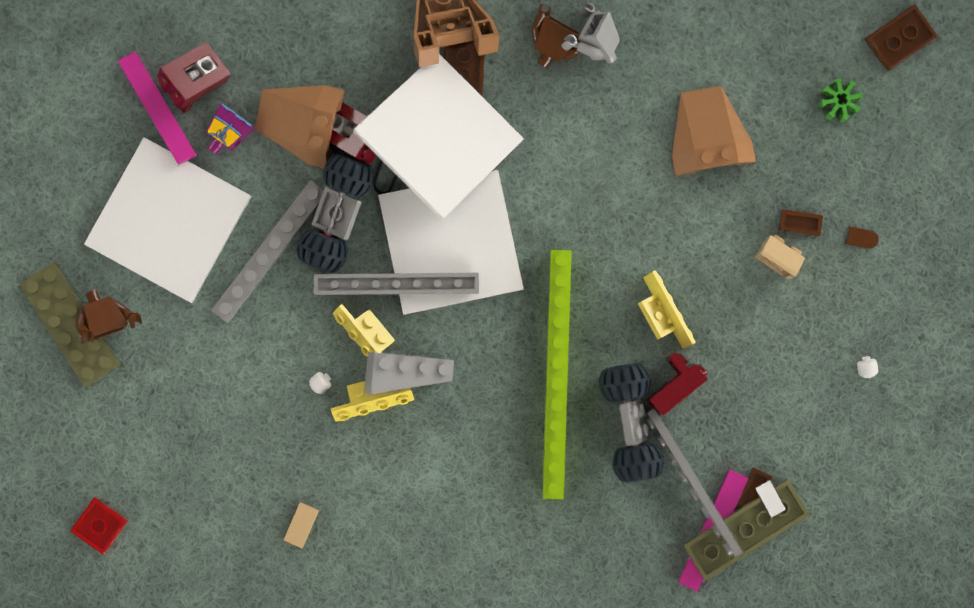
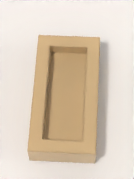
[284,502,319,548]

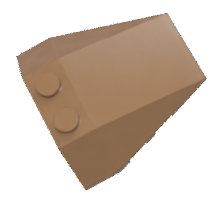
[255,85,345,168]
[672,86,756,176]

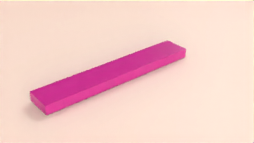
[118,51,197,165]
[678,470,749,591]

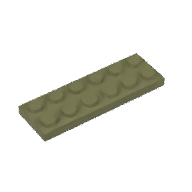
[19,262,121,387]
[682,479,810,581]

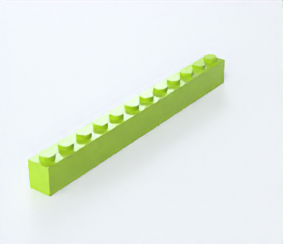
[542,250,572,499]

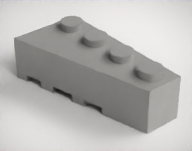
[364,352,454,394]

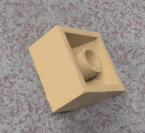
[755,235,805,280]

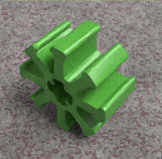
[818,78,863,122]

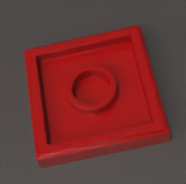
[70,497,128,555]

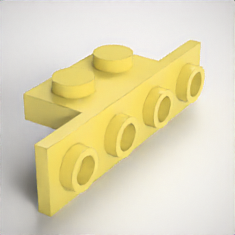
[638,270,696,349]
[333,304,395,356]
[331,381,415,422]

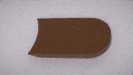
[845,226,879,249]

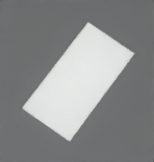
[756,480,786,517]

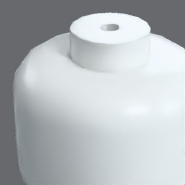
[857,356,878,378]
[309,372,331,394]

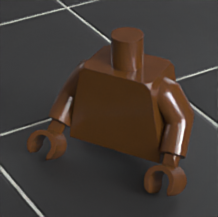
[532,4,581,68]
[76,289,142,344]

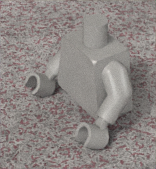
[561,3,620,64]

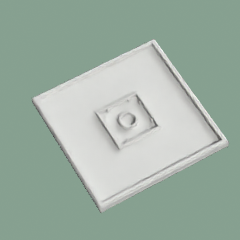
[353,54,524,220]
[84,138,252,303]
[378,170,524,315]

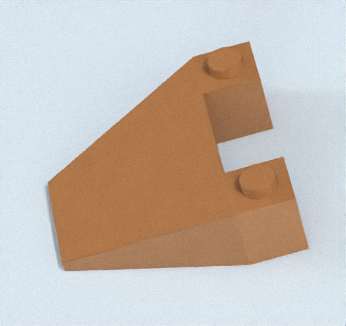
[414,0,499,67]

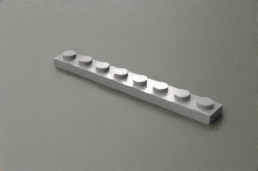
[211,180,324,323]
[314,273,479,295]
[646,409,743,557]

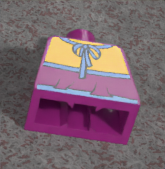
[206,103,255,155]

